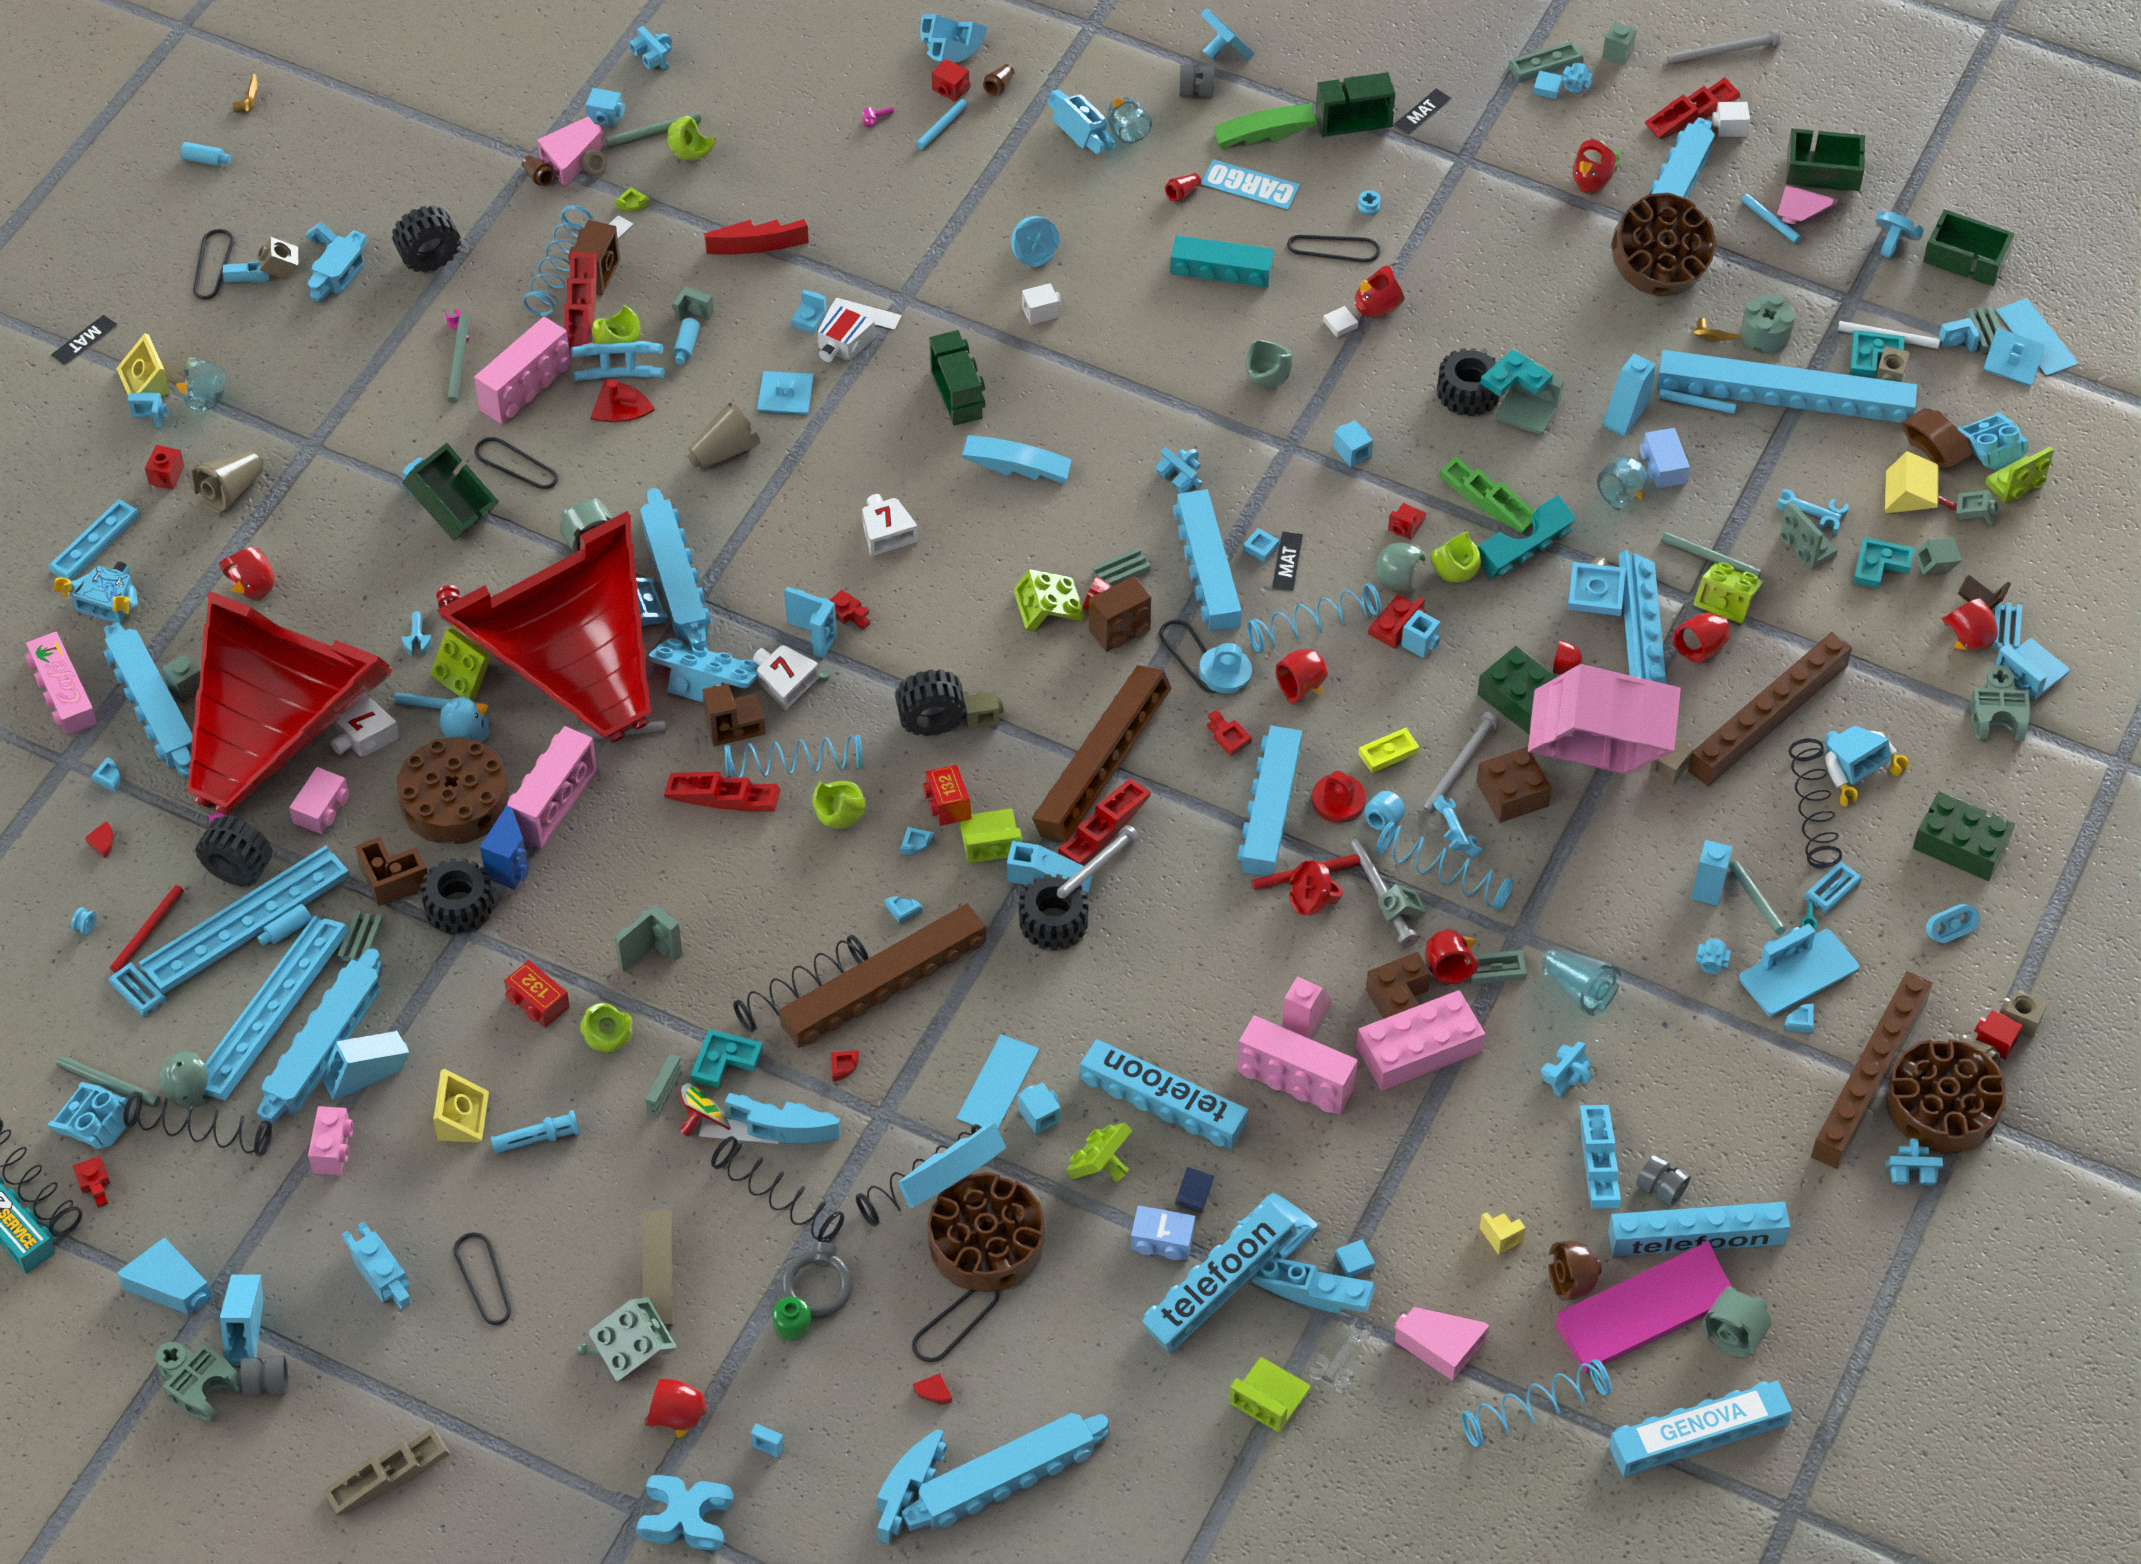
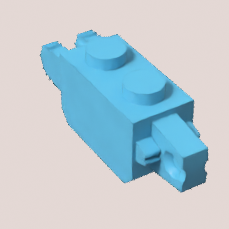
[1047,90,1115,154]
[308,230,367,302]
[341,1222,412,1311]

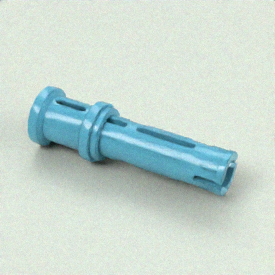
[491,1110,580,1155]

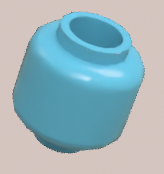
[1364,791,1405,831]

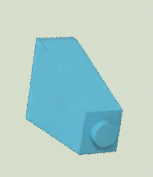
[1602,354,1656,437]
[1691,840,1733,906]
[322,1031,409,1100]
[117,1237,212,1314]
[220,1275,263,1366]

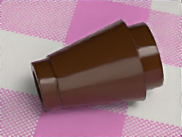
[983,64,1015,96]
[522,155,555,186]

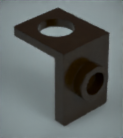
[1958,575,2011,610]

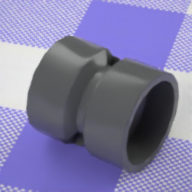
[1179,65,1214,97]
[1636,1154,1691,1207]
[241,1355,288,1397]

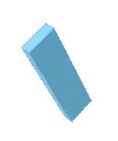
[48,499,140,581]

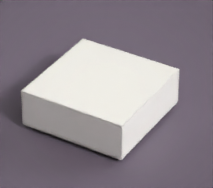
[1323,306,1358,337]

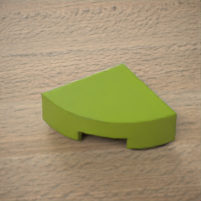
[615,187,650,211]

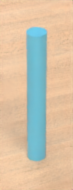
[916,99,967,150]
[1741,194,1801,244]
[1659,389,1736,414]
[394,693,451,709]

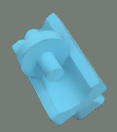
[629,26,672,71]
[1155,447,1203,493]
[1541,1041,1592,1097]
[1885,1138,1943,1186]

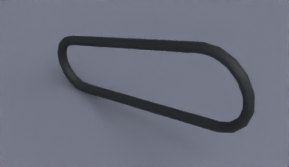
[193,229,234,300]
[1287,235,1380,262]
[474,437,558,489]
[1159,620,1216,693]
[453,1232,511,1325]
[912,1289,999,1362]

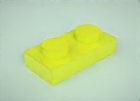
[1358,728,1419,773]

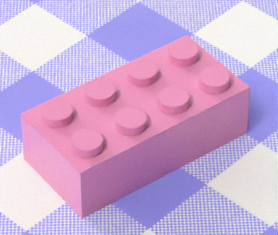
[474,317,571,425]
[507,726,597,849]
[1356,990,1485,1091]
[1237,1015,1358,1116]

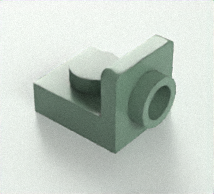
[672,286,714,321]
[1956,490,1999,526]
[1377,884,1426,922]

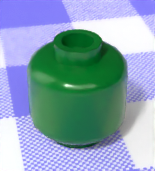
[772,1296,811,1341]

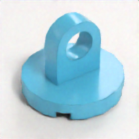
[1875,211,1924,259]
[1011,216,1059,267]
[1198,643,1252,694]

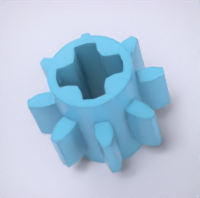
[1561,63,1593,93]
[1695,939,1731,974]

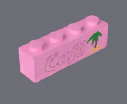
[25,631,97,735]

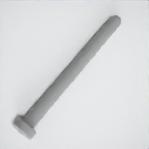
[1667,29,1780,64]
[1424,712,1500,813]
[1057,826,1138,898]
[1351,839,1418,948]

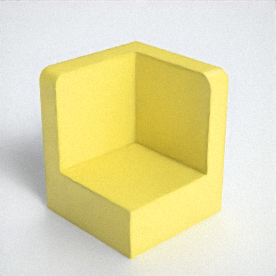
[1480,1212,1525,1255]

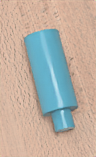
[181,142,231,166]
[673,318,700,365]
[257,904,312,946]

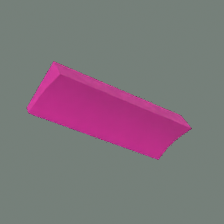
[1555,1241,1732,1373]

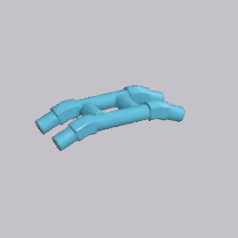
[571,341,665,382]

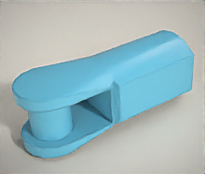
[223,261,269,283]

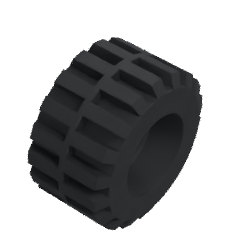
[392,205,461,272]
[1437,348,1500,416]
[895,669,967,736]
[195,816,273,887]
[420,858,494,934]
[1019,874,1089,950]

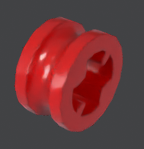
[436,585,461,608]

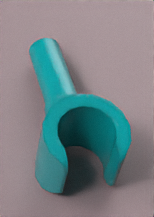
[1799,901,1818,931]

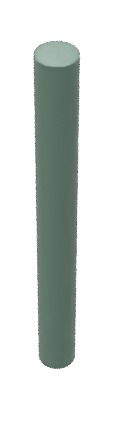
[606,112,701,147]
[447,315,469,403]
[1661,532,1762,579]
[1729,861,1786,935]
[56,1055,160,1107]

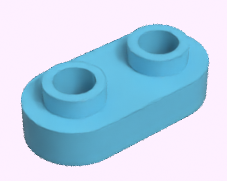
[1926,904,1980,943]

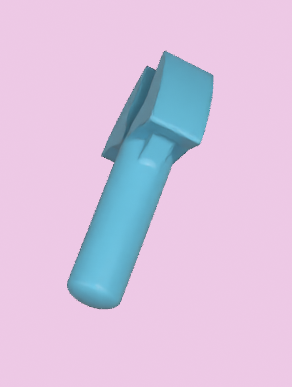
[402,611,432,657]

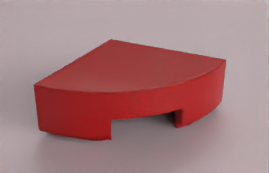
[85,821,114,858]
[831,1050,859,1082]
[913,1373,952,1405]

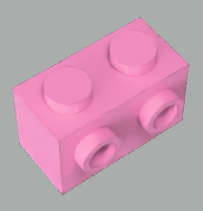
[289,767,349,834]
[308,1106,354,1176]

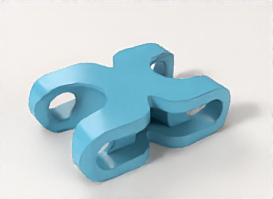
[636,1475,734,1550]

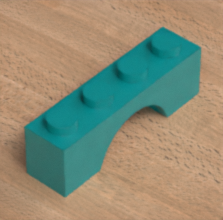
[1478,494,1577,579]

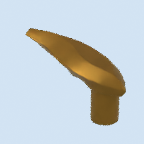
[233,74,257,112]
[1692,318,1741,341]

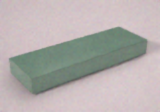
[1508,41,1584,82]

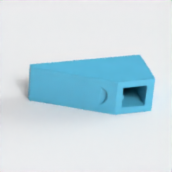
[1007,841,1093,895]

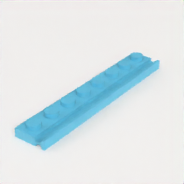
[1619,549,1667,684]
[139,845,350,994]
[204,916,349,1101]

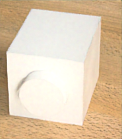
[1712,102,1750,137]
[1022,283,1062,325]

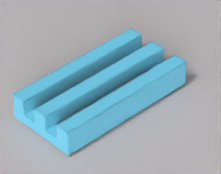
[1991,603,2022,650]
[1804,861,1862,915]
[108,962,167,1018]

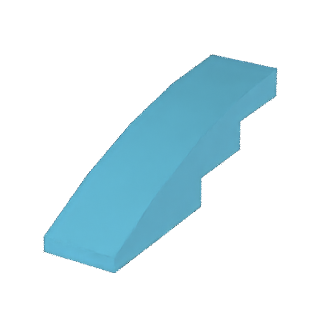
[961,435,1072,484]
[1580,1105,1621,1209]
[898,1123,1006,1208]

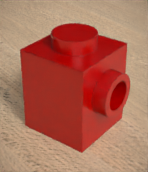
[931,59,970,102]
[145,445,184,489]
[1974,1010,2023,1060]

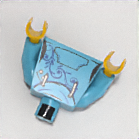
[53,562,138,625]

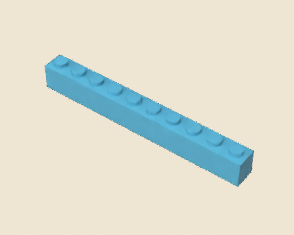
[1657,350,1917,423]

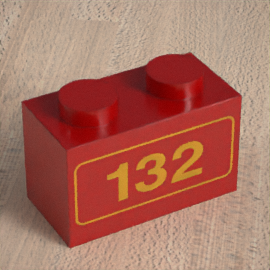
[922,765,972,826]
[504,960,570,1028]

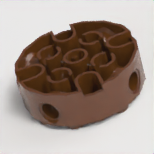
[1611,193,1716,297]
[397,737,509,844]
[1886,1039,2006,1154]
[927,1172,1045,1292]

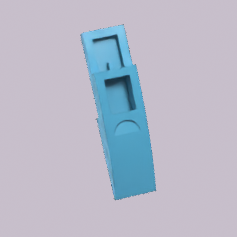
[725,1093,841,1143]
[1252,1257,1375,1314]
[877,1429,947,1545]

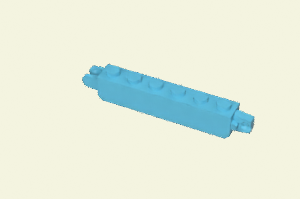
[1650,118,1714,198]
[640,488,711,648]
[103,622,192,778]
[256,948,383,1125]
[901,1413,1109,1531]

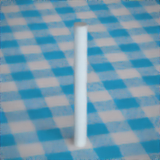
[1838,321,1940,349]

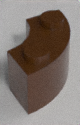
[1901,408,1973,468]

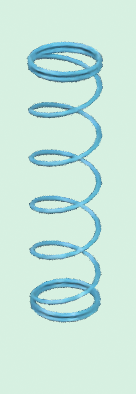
[523,205,593,316]
[1247,583,1382,653]
[724,734,863,778]
[1376,821,1514,911]
[1461,1359,1611,1448]

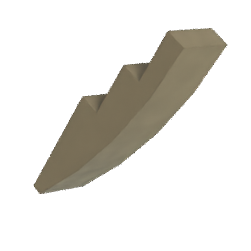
[642,1210,674,1326]
[323,1427,450,1516]

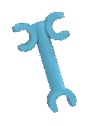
[1776,489,1849,536]
[1433,795,1483,858]

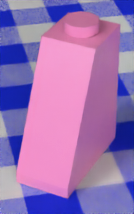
[537,116,603,187]
[1282,977,1332,1039]
[1394,1307,1489,1381]

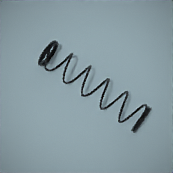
[1788,738,1842,869]
[733,934,869,1033]
[123,1090,272,1157]
[0,1118,83,1237]
[855,1124,982,1227]
[711,1136,844,1243]

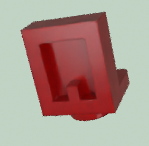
[1388,503,1426,540]

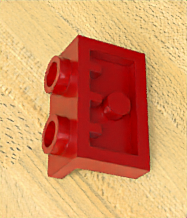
[1368,594,1426,649]

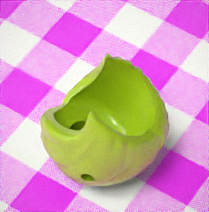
[667,116,716,161]
[592,305,640,354]
[1430,531,1481,583]
[812,781,866,829]
[580,1003,633,1053]

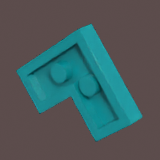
[1850,330,1905,378]
[1480,348,1553,397]
[1853,537,1915,589]
[690,1029,763,1088]

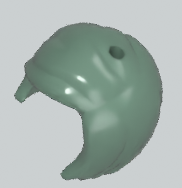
[1245,340,1292,388]
[1376,543,1426,594]
[159,1051,208,1108]

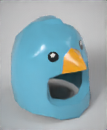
[440,697,491,743]

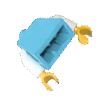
[1825,726,1909,807]

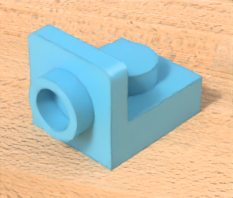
[791,290,827,334]
[1938,318,1981,353]

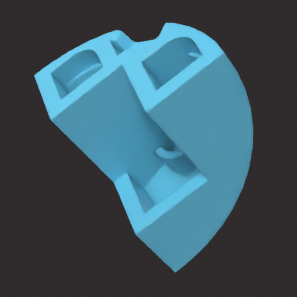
[920,14,988,63]

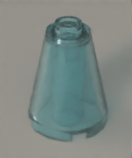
[1542,948,1621,1016]

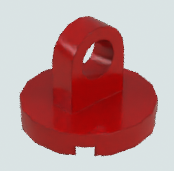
[1312,771,1366,823]
[1289,860,1343,916]

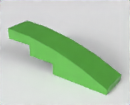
[1213,104,1318,149]
[1437,456,1535,533]

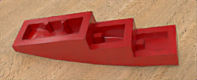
[1645,77,1740,139]
[704,219,809,255]
[564,252,597,355]
[664,772,781,812]
[1057,778,1151,866]

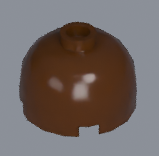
[1548,1241,1602,1301]

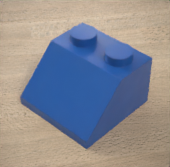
[480,806,529,889]

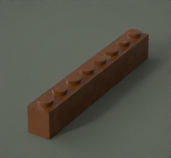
[1688,632,1852,787]
[1032,665,1172,842]
[779,903,986,1048]
[1811,971,1933,1169]

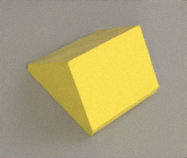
[116,333,170,396]
[1885,451,1939,514]
[433,1069,489,1143]

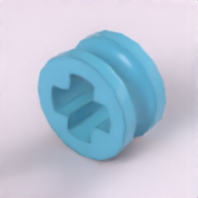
[1358,190,1381,215]
[71,907,97,935]

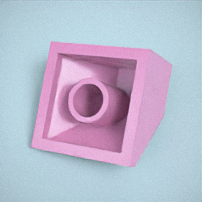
[1777,186,1838,225]

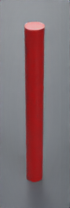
[1251,854,1360,890]
[110,885,184,973]

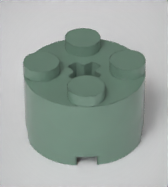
[1740,293,1795,353]
[560,498,613,553]
[1701,1287,1771,1357]

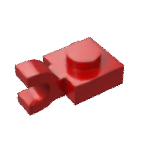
[829,589,870,630]
[1207,709,1252,757]
[72,1156,111,1208]

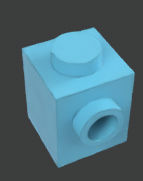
[586,88,625,127]
[1333,420,1373,467]
[1401,610,1441,658]
[1018,1082,1060,1135]

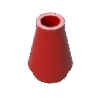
[1165,173,1201,202]

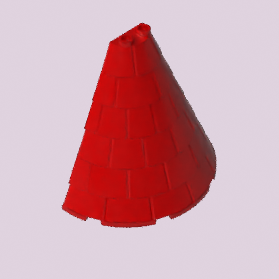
[437,511,651,743]
[187,591,393,816]

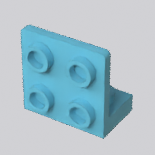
[784,587,837,659]
[1995,638,2070,701]

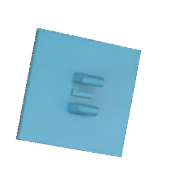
[1983,328,2045,387]
[757,371,814,415]

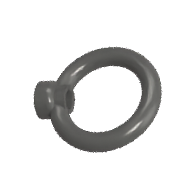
[781,1242,852,1317]

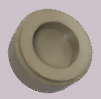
[581,150,607,175]

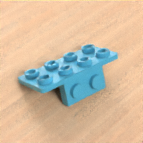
[648,638,759,703]
[1739,924,1859,1016]

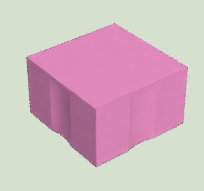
[1528,664,1681,775]

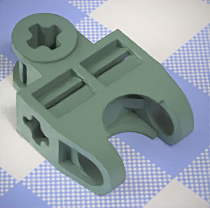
[1970,665,2030,741]
[156,1342,242,1422]

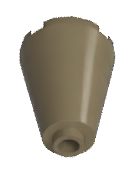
[687,402,761,469]
[190,451,263,513]

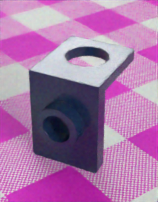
[1175,1167,1214,1213]

